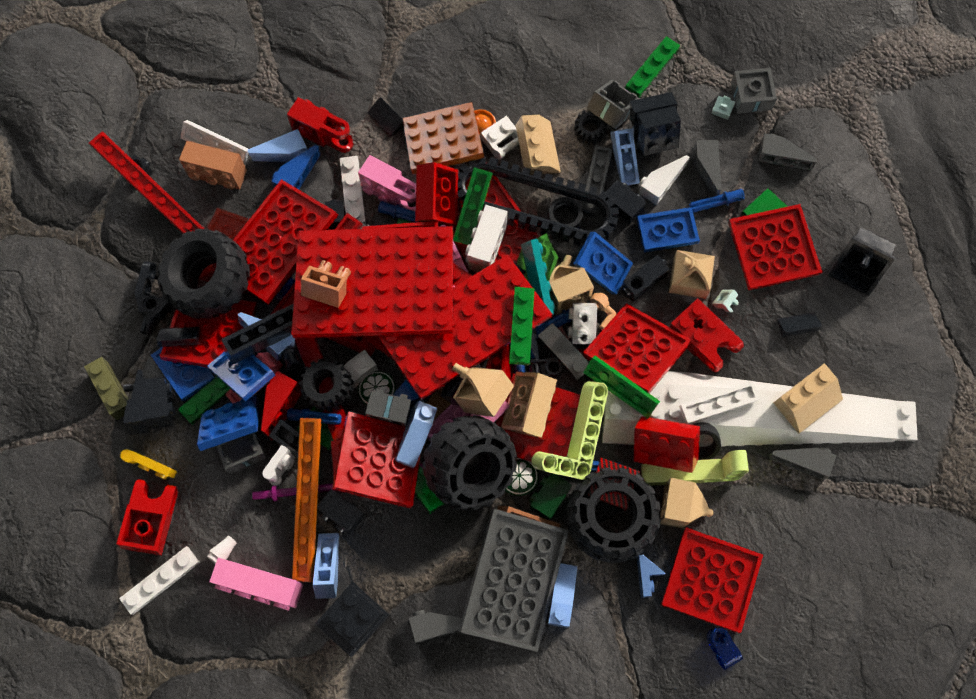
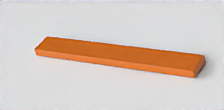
[292,418,321,582]

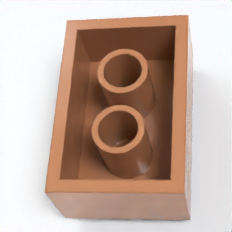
[179,141,247,190]

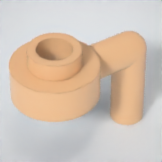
[590,293,617,330]

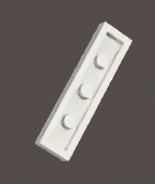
[180,120,249,166]
[340,156,366,225]
[679,381,760,424]
[119,546,200,615]

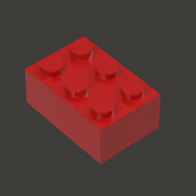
[415,162,458,227]
[634,416,700,473]

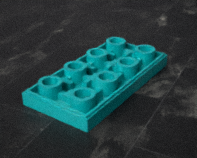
[521,239,555,314]

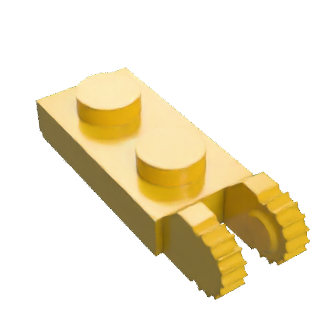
[120,449,177,480]

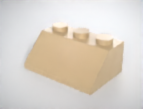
[516,115,561,175]
[773,363,843,434]
[501,372,557,438]

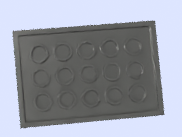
[459,508,569,652]

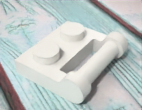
[480,116,519,160]
[263,445,295,486]

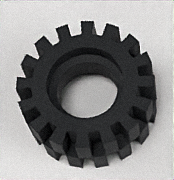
[574,110,607,145]

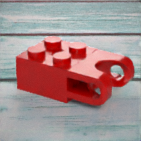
[287,97,354,153]
[669,298,744,372]
[116,479,178,556]

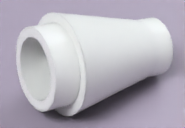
[207,536,237,565]

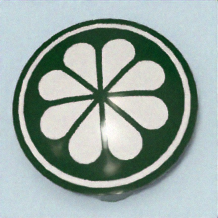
[358,371,397,405]
[505,457,539,496]

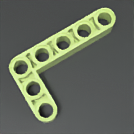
[532,381,608,479]
[641,450,749,486]

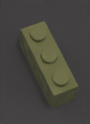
[84,357,129,420]

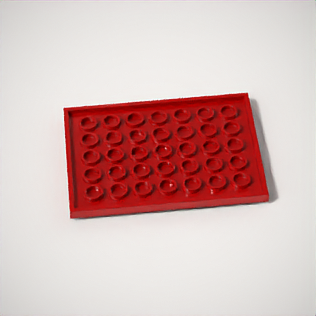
[292,226,453,338]

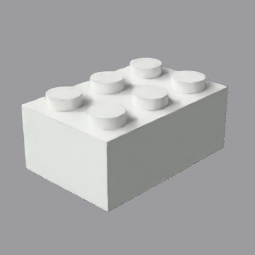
[465,205,508,272]

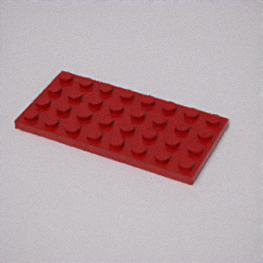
[377,254,553,400]

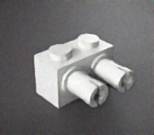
[568,303,597,344]

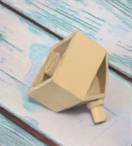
[669,250,715,299]
[549,255,594,315]
[452,363,514,417]
[660,478,713,528]

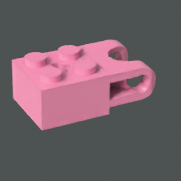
[358,155,416,211]

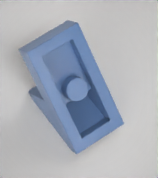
[636,555,665,598]

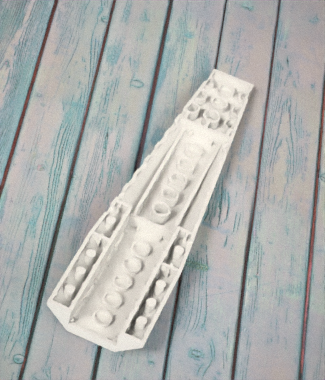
[602,371,917,447]

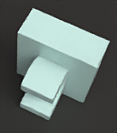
[711,95,735,120]
[712,290,739,312]

